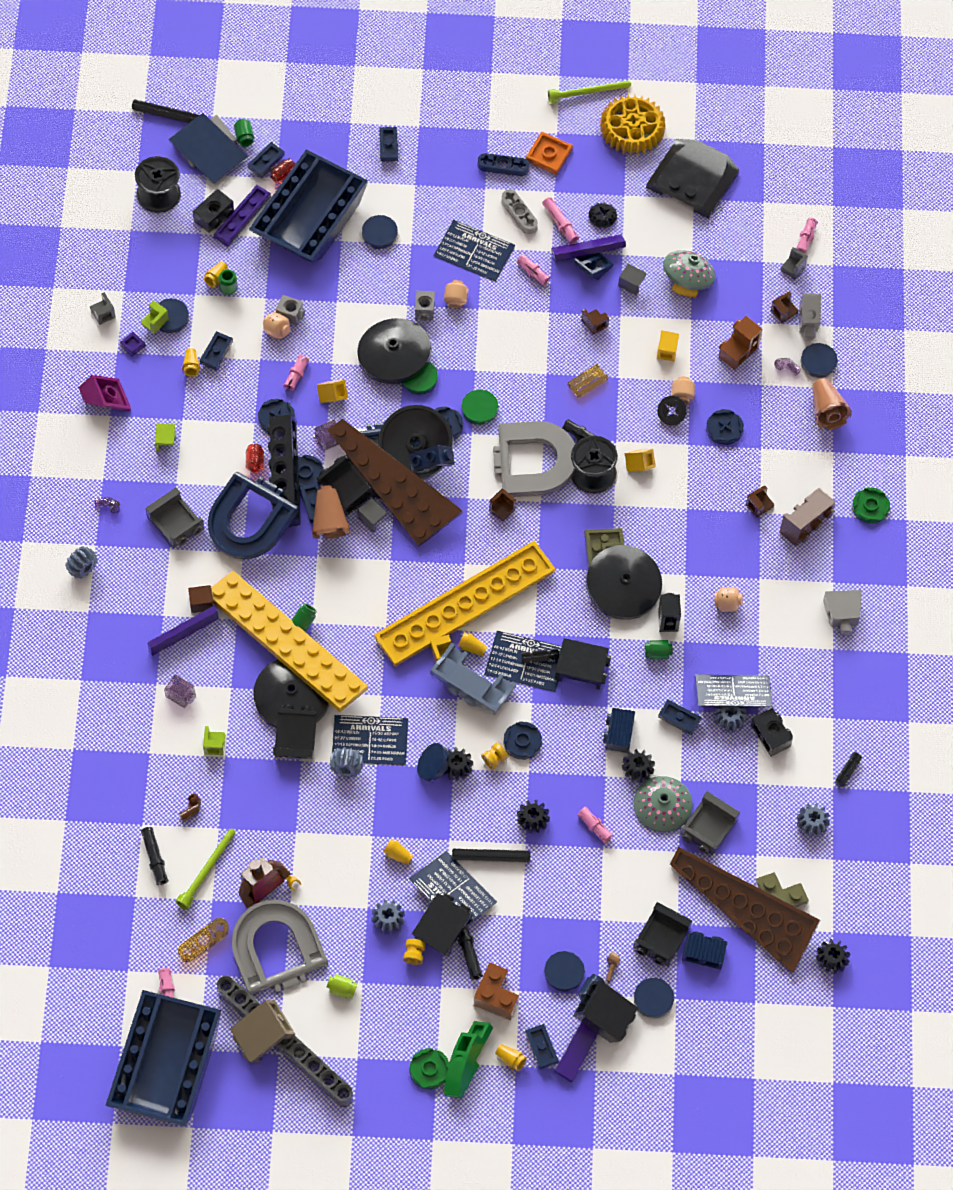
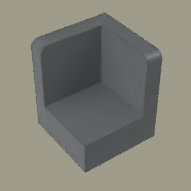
[780,247,808,280]
[618,264,647,295]
[90,292,116,325]
[358,498,387,532]

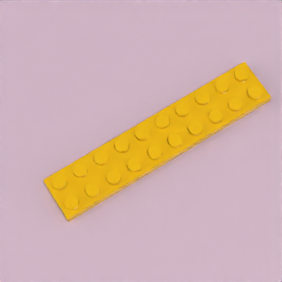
[374,540,556,667]
[211,571,368,712]

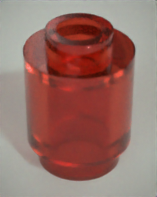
[270,158,295,184]
[245,444,264,473]

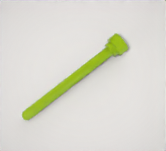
[547,80,631,104]
[175,829,236,910]

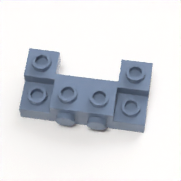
[430,643,517,715]

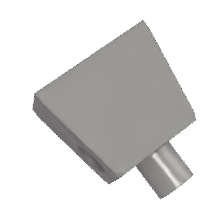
[799,293,821,340]
[823,590,862,635]

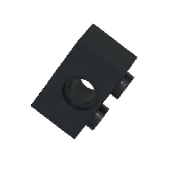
[192,189,234,233]
[658,593,681,632]
[751,708,793,757]

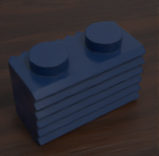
[603,708,635,753]
[682,931,728,969]

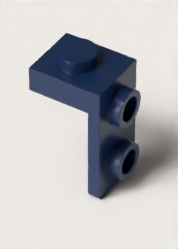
[409,445,455,472]

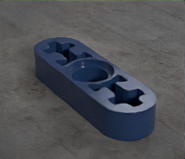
[478,153,529,176]

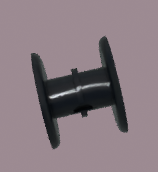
[134,156,181,213]
[571,435,618,494]

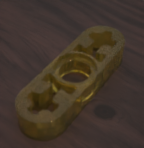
[178,918,229,962]

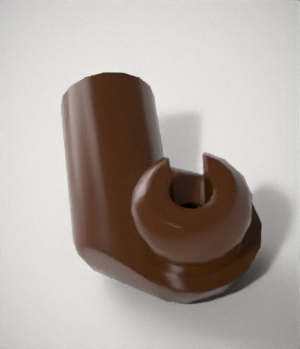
[179,794,201,822]

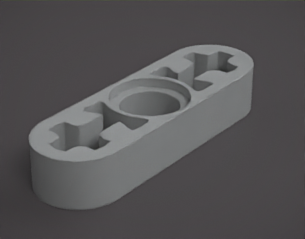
[501,189,538,234]

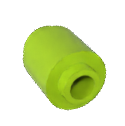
[326,974,358,999]

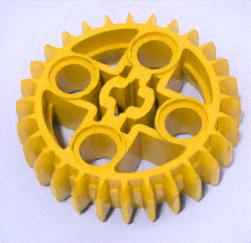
[600,94,666,156]

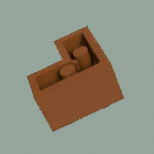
[718,316,763,370]
[473,962,519,1021]

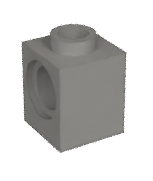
[415,290,435,321]
[275,295,305,326]

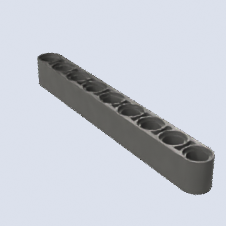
[217,976,353,1107]

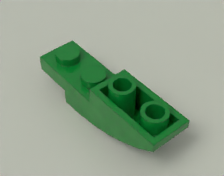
[444,1021,494,1099]

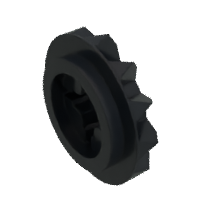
[588,201,617,228]
[657,396,687,426]

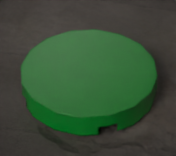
[402,362,438,395]
[461,389,499,425]
[852,487,890,524]
[409,1048,449,1090]

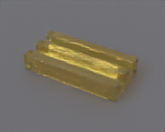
[568,364,609,398]

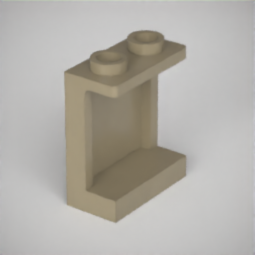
[230,1000,296,1063]

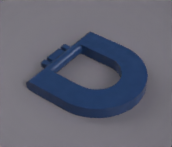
[208,471,300,560]

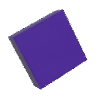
[119,332,146,357]

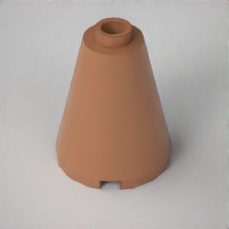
[812,378,852,430]
[312,485,350,539]

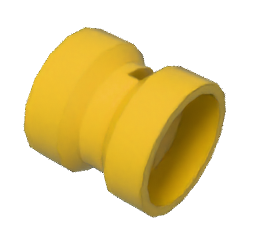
[481,742,509,770]
[403,939,426,965]

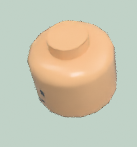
[444,280,469,309]
[263,312,290,339]
[671,376,695,405]
[714,587,743,612]

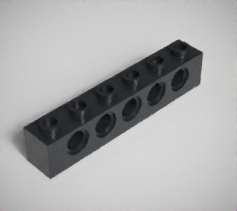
[267,414,301,527]

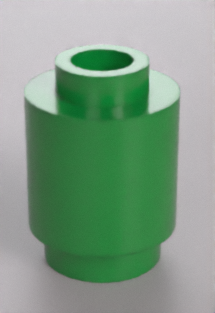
[233,119,255,147]
[219,269,238,295]
[291,603,317,632]
[645,640,673,660]

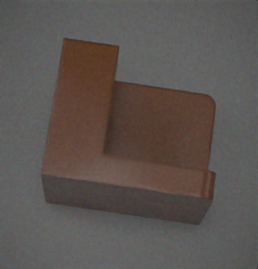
[771,291,799,323]
[581,309,609,335]
[746,485,774,518]
[489,488,516,522]
[188,585,214,613]

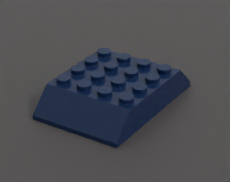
[249,149,368,262]
[106,990,221,1127]

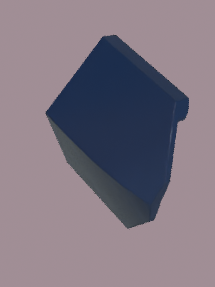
[573,253,614,280]

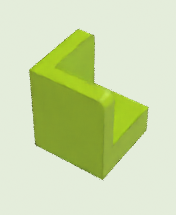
[141,300,169,334]
[155,423,176,452]
[203,726,225,755]

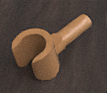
[606,952,620,982]

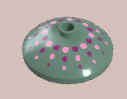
[663,250,716,290]
[633,776,693,832]

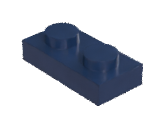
[379,127,398,161]
[247,142,285,178]
[200,331,233,371]
[300,483,320,523]
[658,699,702,735]
[525,1024,559,1070]

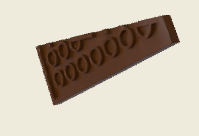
[328,419,463,547]
[670,847,821,973]

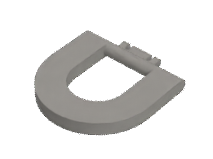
[493,421,576,497]
[232,900,329,995]

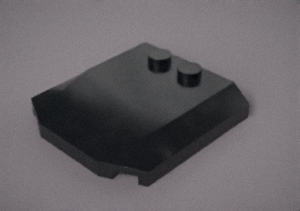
[646,139,739,219]

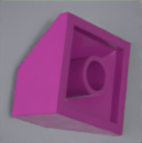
[78,375,131,411]

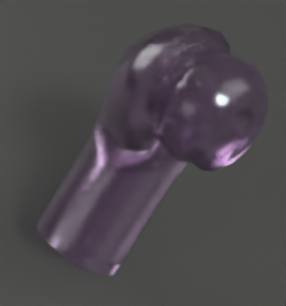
[774,358,802,376]
[94,497,120,513]

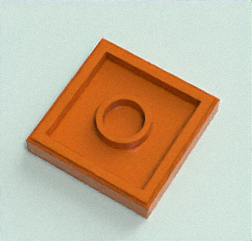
[525,131,573,175]

